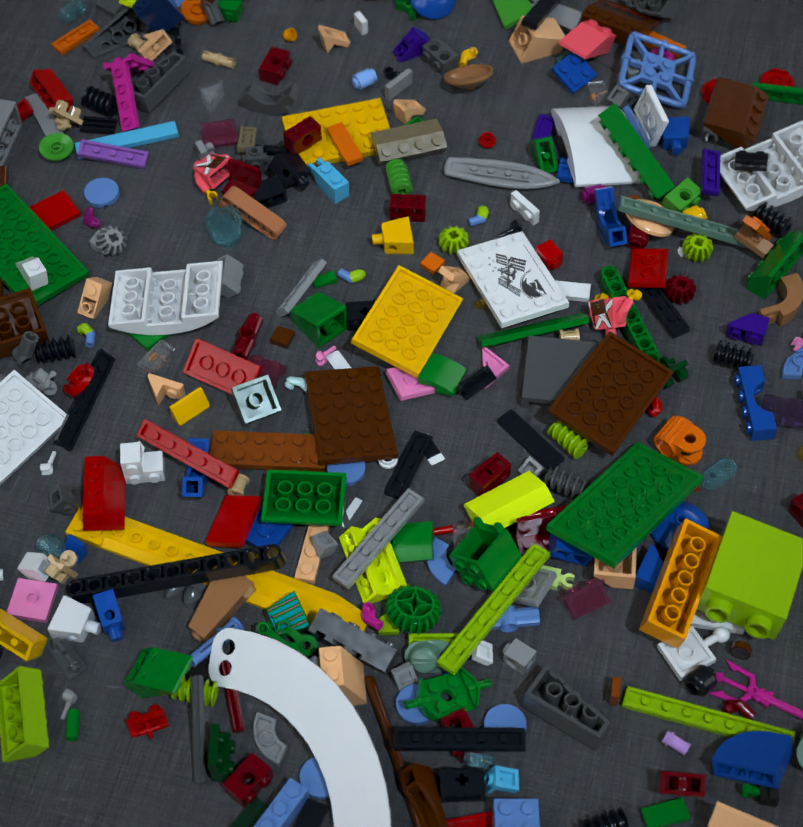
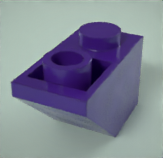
[393,27,431,63]
[725,313,770,346]

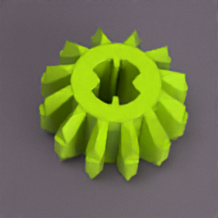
[439,225,469,256]
[682,233,713,263]

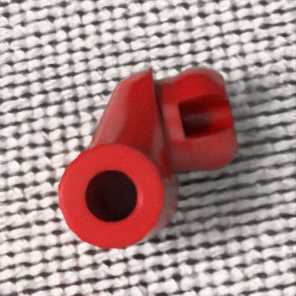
[648,397,663,417]

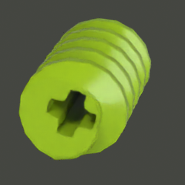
[547,421,589,459]
[171,675,218,708]

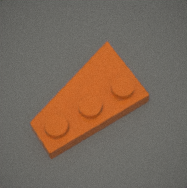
[741,215,773,241]

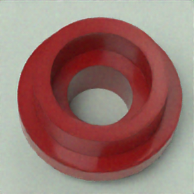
[479,132,496,148]

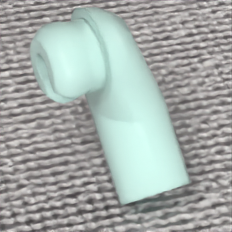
[284,376,307,393]

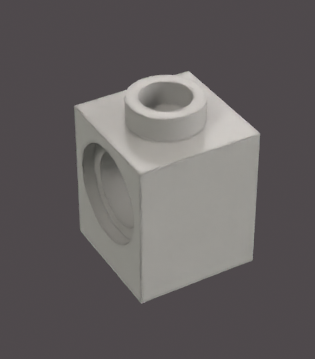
[502,638,537,676]

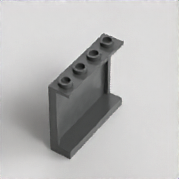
[521,336,596,409]

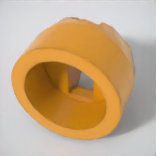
[283,28,297,42]

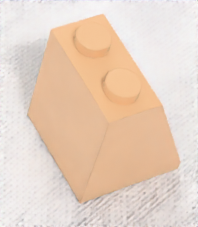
[509,15,565,63]
[319,646,367,705]

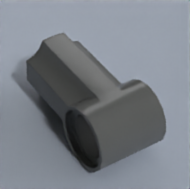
[200,0,225,27]
[12,331,39,370]

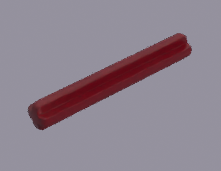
[220,654,245,733]

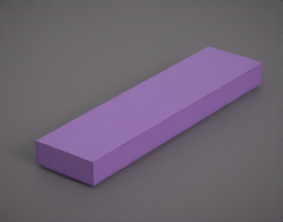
[77,139,149,170]

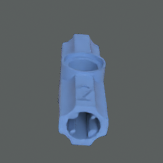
[491,606,540,632]

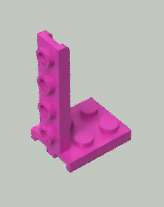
[103,53,155,132]

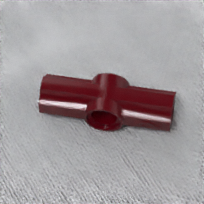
[232,312,263,360]

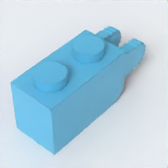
[307,158,350,204]

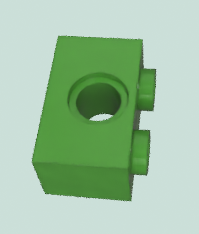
[661,177,701,213]

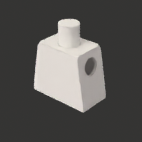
[48,596,102,642]

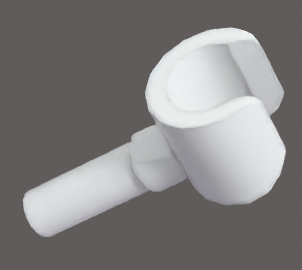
[40,451,57,475]

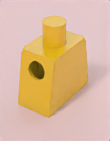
[372,216,414,254]

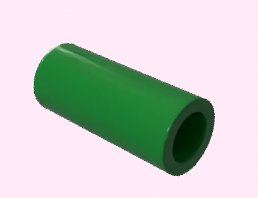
[65,709,80,742]

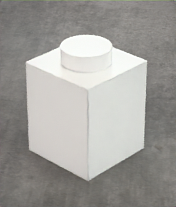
[17,552,51,582]

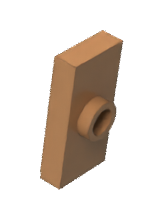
[734,224,773,258]

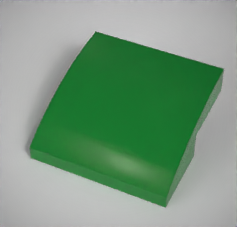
[418,353,467,397]
[392,521,435,563]

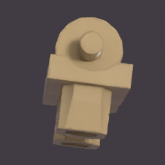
[48,100,83,131]
[44,550,79,584]

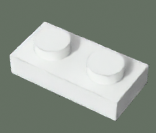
[510,190,540,226]

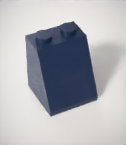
[132,0,185,33]

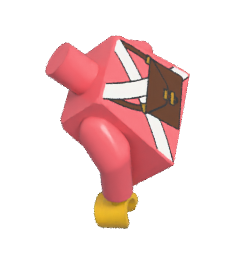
[193,154,231,205]
[588,289,642,335]

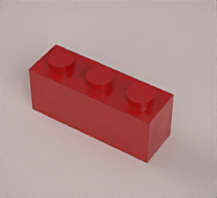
[30,69,74,112]

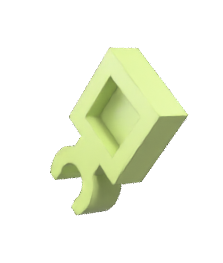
[541,565,575,591]

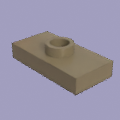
[237,126,257,153]

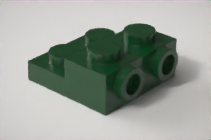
[208,724,236,782]

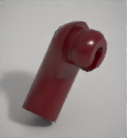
[722,699,756,719]

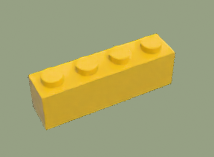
[0,608,48,661]

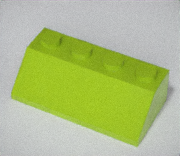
[0,666,49,762]

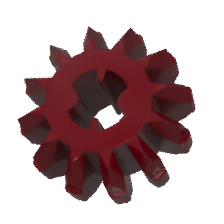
[665,274,696,305]

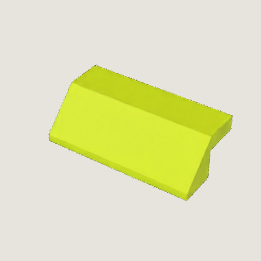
[463,471,555,528]
[339,517,407,604]

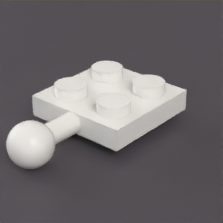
[657,626,730,681]

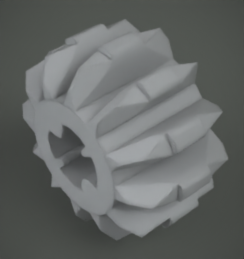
[96,225,127,256]

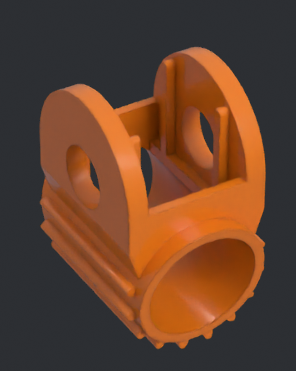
[653,416,706,466]

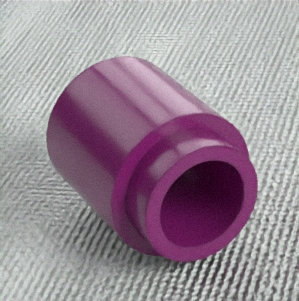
[581,184,606,205]

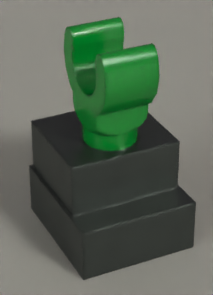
[741,784,779,807]

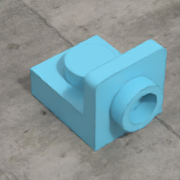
[484,765,519,793]

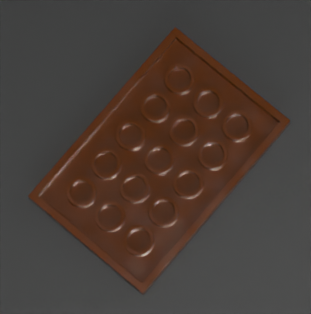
[547,331,674,456]
[304,366,398,465]

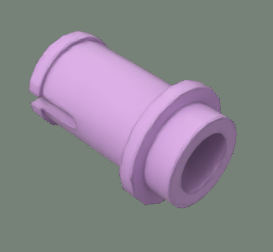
[662,731,691,756]

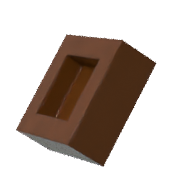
[270,325,295,349]

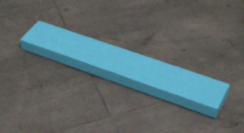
[74,121,179,159]

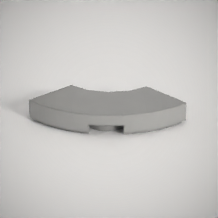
[253,712,288,767]

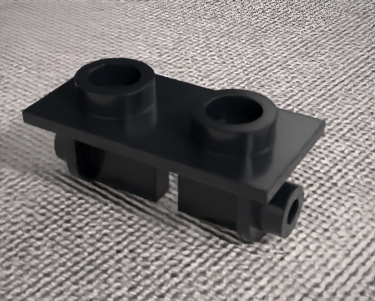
[457,365,497,400]

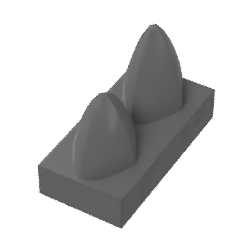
[165,573,207,605]

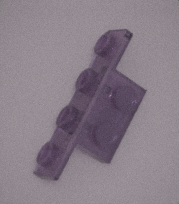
[762,394,803,428]

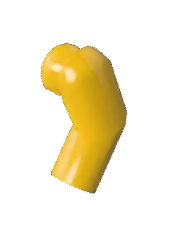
[459,47,478,67]

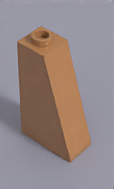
[189,576,256,643]

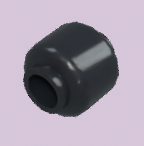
[685,664,717,696]

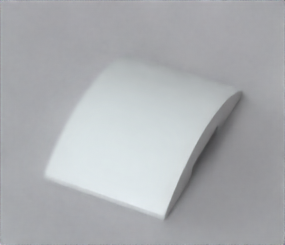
[551,106,642,187]
[720,120,803,211]
[108,261,223,335]

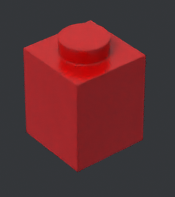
[536,239,563,271]

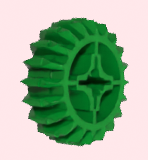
[385,584,441,635]

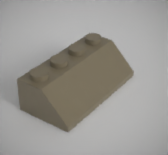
[370,119,447,166]

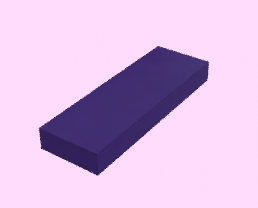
[701,148,721,197]

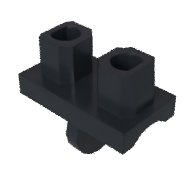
[734,150,768,174]

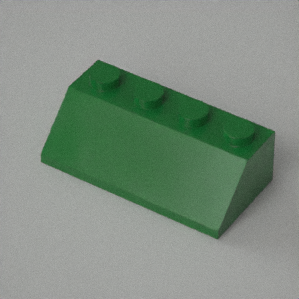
[746,231,803,300]

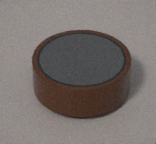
[730,641,752,660]

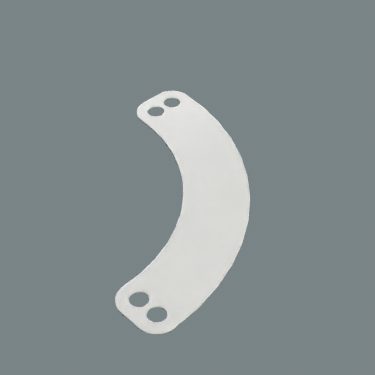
[209,628,391,827]

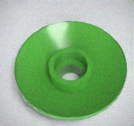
[39,133,74,161]

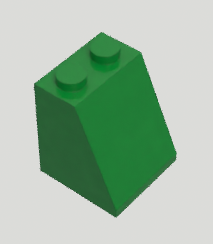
[290,292,348,348]

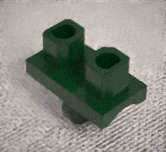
[660,356,689,390]

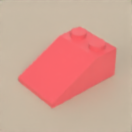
[558,19,616,59]

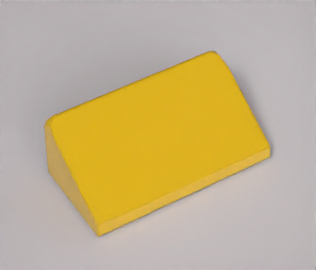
[169,387,210,426]

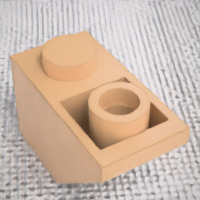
[77,277,112,319]

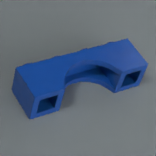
[734,365,777,441]

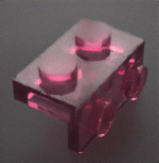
[201,119,238,147]
[247,354,287,390]
[563,578,611,620]

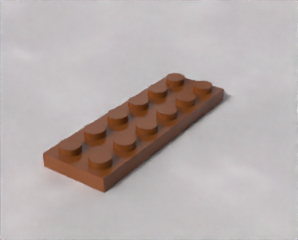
[210,430,326,472]

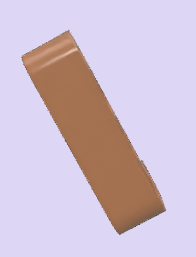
[217,186,287,240]

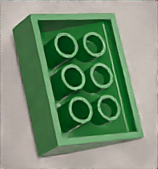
[261,469,347,526]

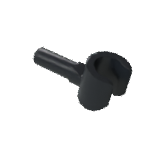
[385,66,402,80]
[499,219,522,238]

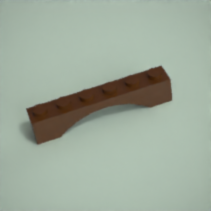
[399,763,448,827]

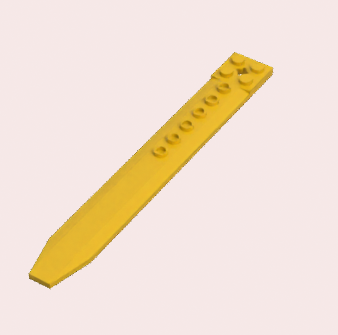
[65,502,367,632]

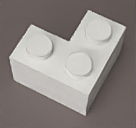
[120,442,165,485]

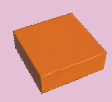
[420,252,445,275]

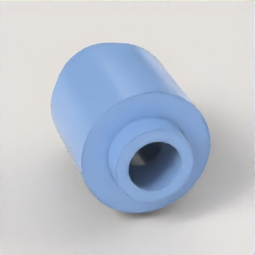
[351,69,377,90]

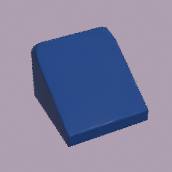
[64,534,88,564]

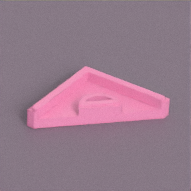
[482,347,509,389]

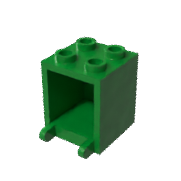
[449,517,522,592]

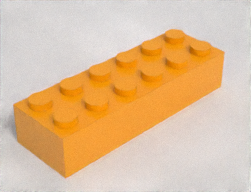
[639,518,722,648]

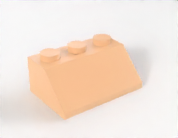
[594,548,636,589]
[708,801,778,827]

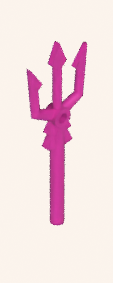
[708,659,803,719]

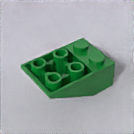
[123,647,194,698]

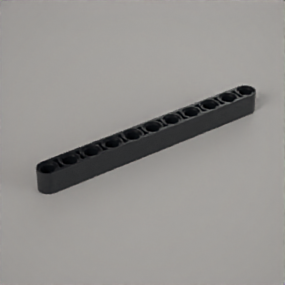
[65,544,287,604]

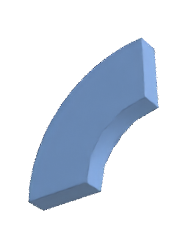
[782,348,803,379]
[427,537,456,588]

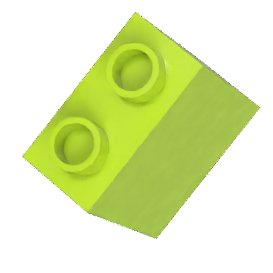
[697,511,803,640]

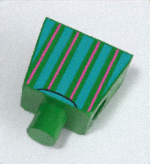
[260,591,311,639]

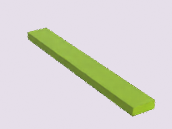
[437,543,550,675]
[622,686,796,744]

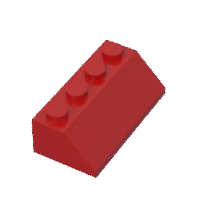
[83,456,126,531]

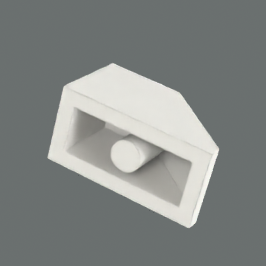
[15,257,48,290]

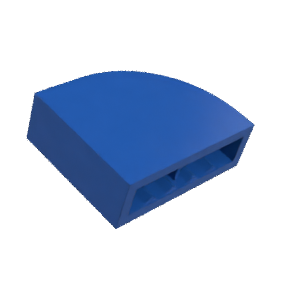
[712,731,793,789]

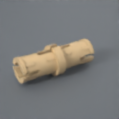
[202,50,236,69]

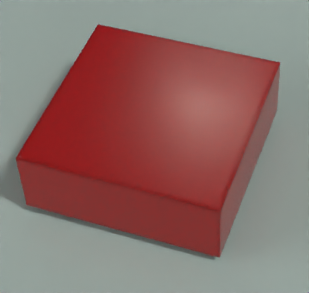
[17,98,34,122]

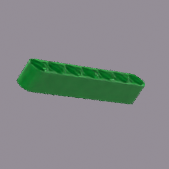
[600,265,661,363]

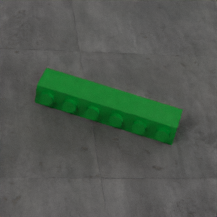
[598,103,675,202]

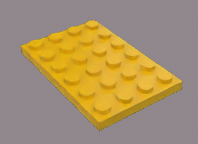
[282,98,390,167]
[351,265,463,378]

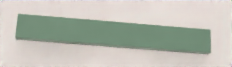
[619,196,748,248]

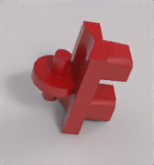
[126,704,169,739]

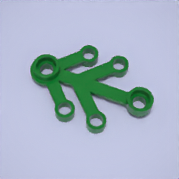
[257,620,318,656]

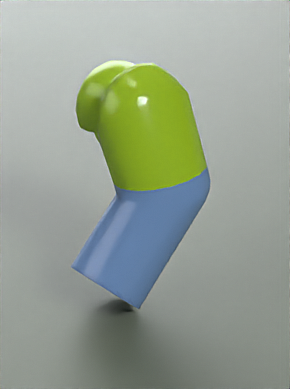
[467,206,489,227]
[338,268,366,283]
[77,323,96,348]

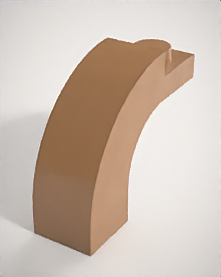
[758,273,803,327]

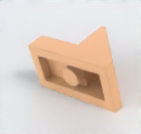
[318,25,351,53]
[137,29,172,61]
[393,99,426,124]
[438,266,471,293]
[147,373,186,406]

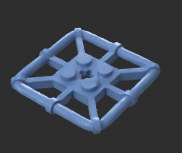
[618,31,696,109]

